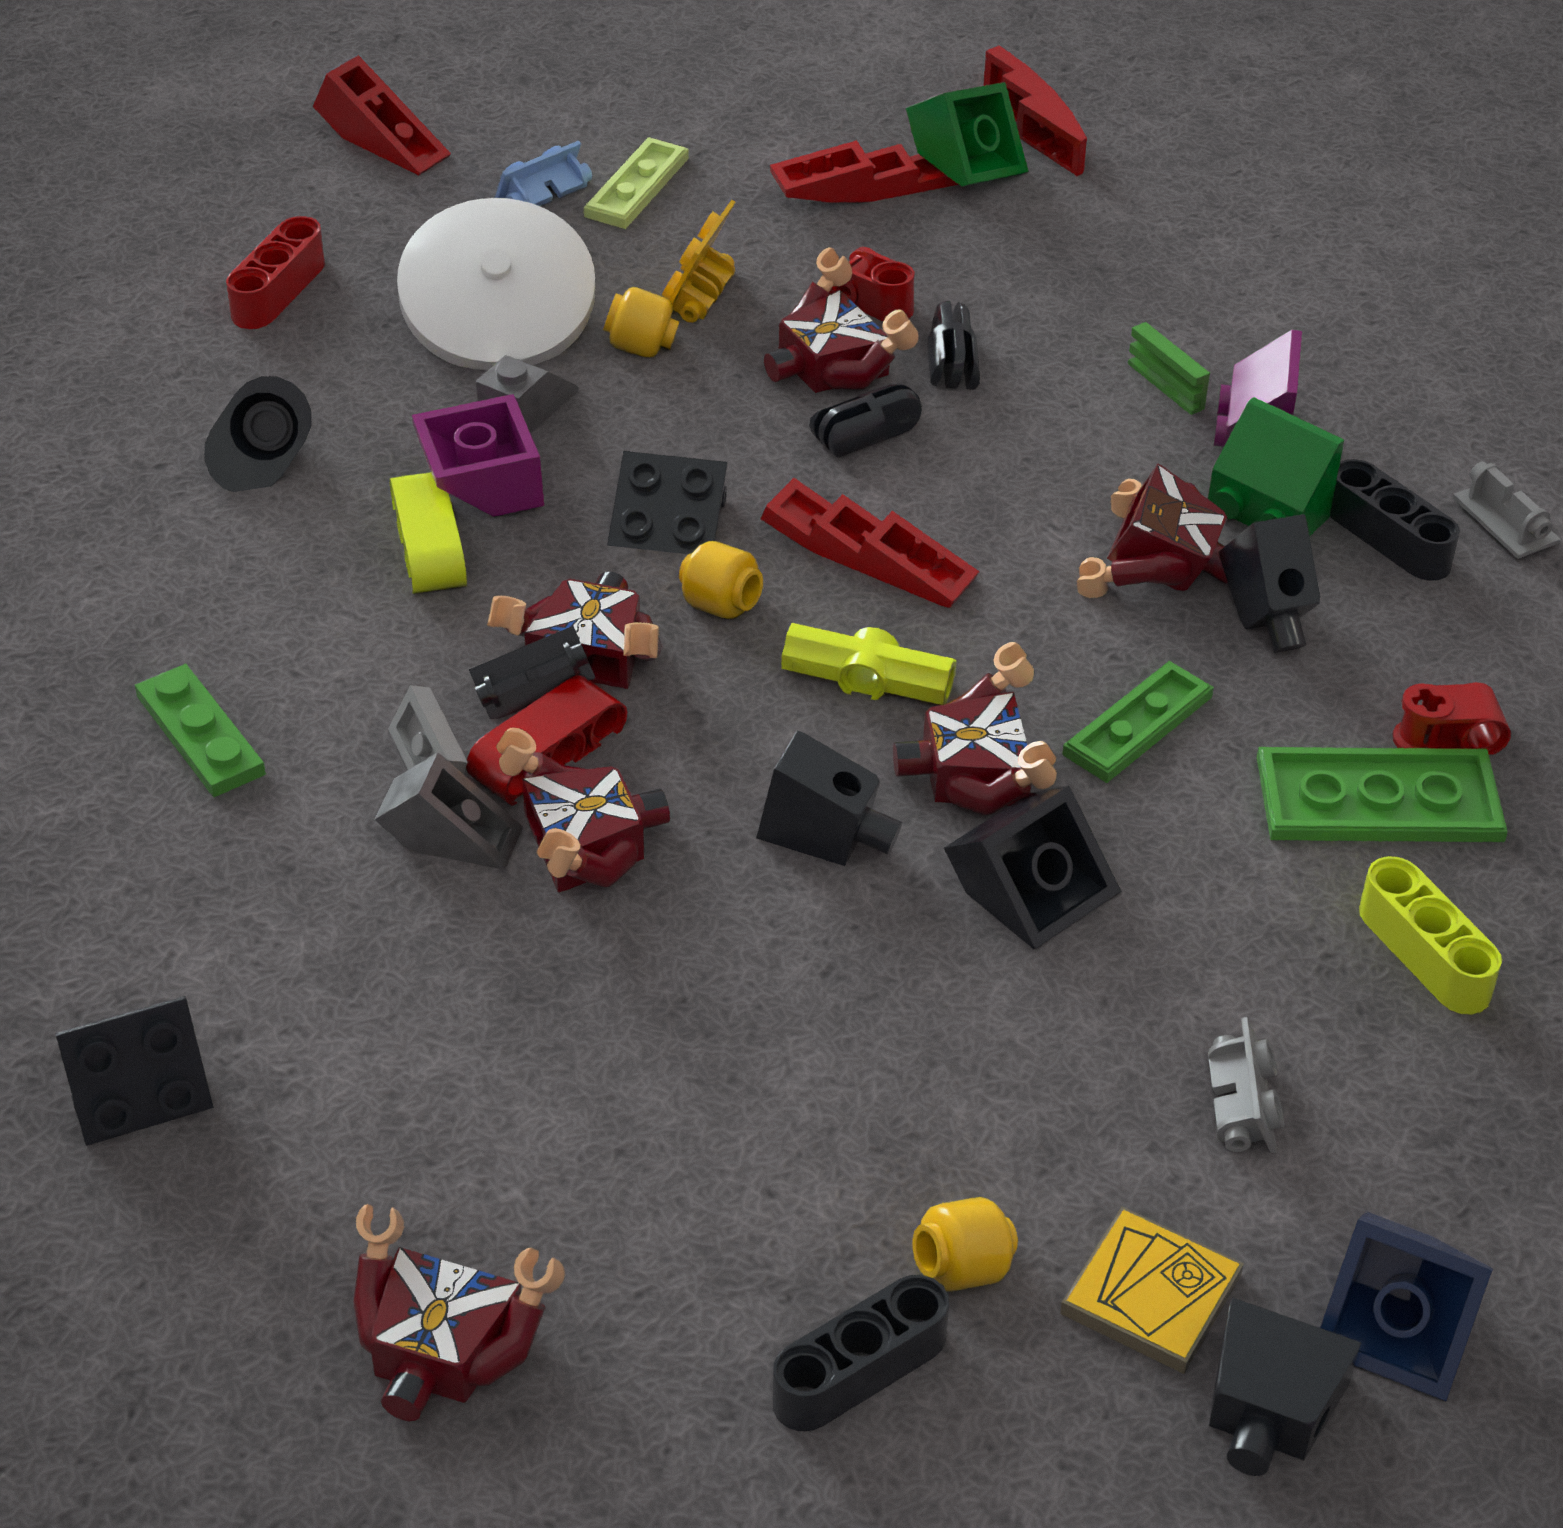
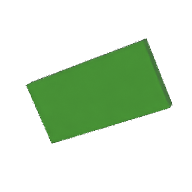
[1257,747,1508,842]

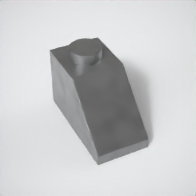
[476,355,579,434]
[374,753,523,869]

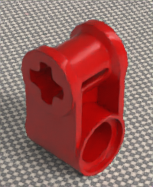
[829,247,914,321]
[1392,682,1511,755]

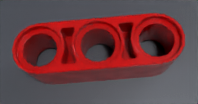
[226,216,325,329]
[466,675,628,806]

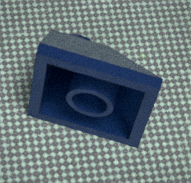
[1320,1212,1493,1401]

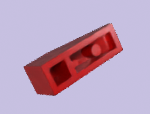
[312,55,451,176]

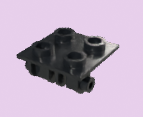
[607,451,728,554]
[55,996,214,1146]

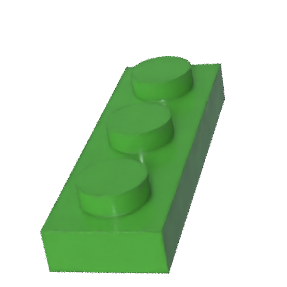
[135,664,266,798]

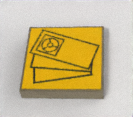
[1060,1207,1244,1374]

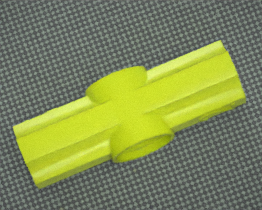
[781,623,957,705]

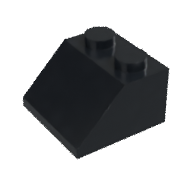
[944,786,1121,949]

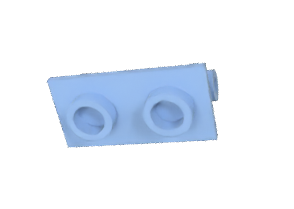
[495,140,592,206]

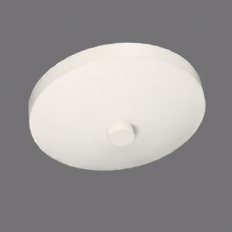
[397,198,595,370]

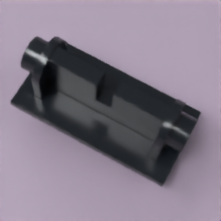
[469,626,595,719]

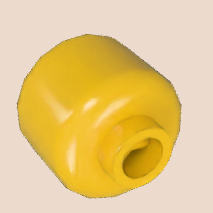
[603,287,680,357]
[679,541,763,619]
[913,1197,1018,1292]

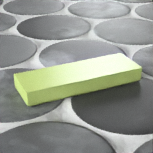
[584,137,689,229]

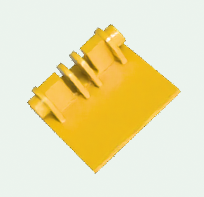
[662,200,736,323]

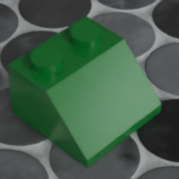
[906,82,1029,187]
[1208,397,1344,537]

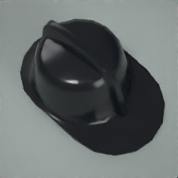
[204,376,312,492]

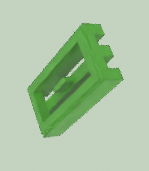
[1128,322,1210,415]

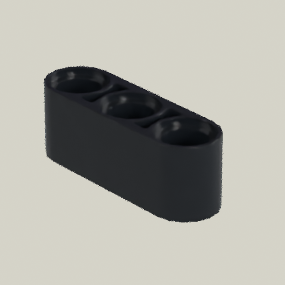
[1330,459,1460,581]
[773,1275,949,1431]

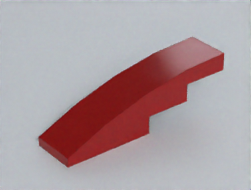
[983,45,1087,176]
[770,140,959,202]
[761,478,979,608]

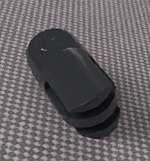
[927,301,980,390]
[809,383,922,458]

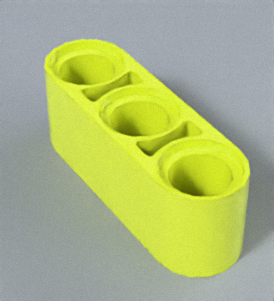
[390,472,467,594]
[1359,856,1502,1015]

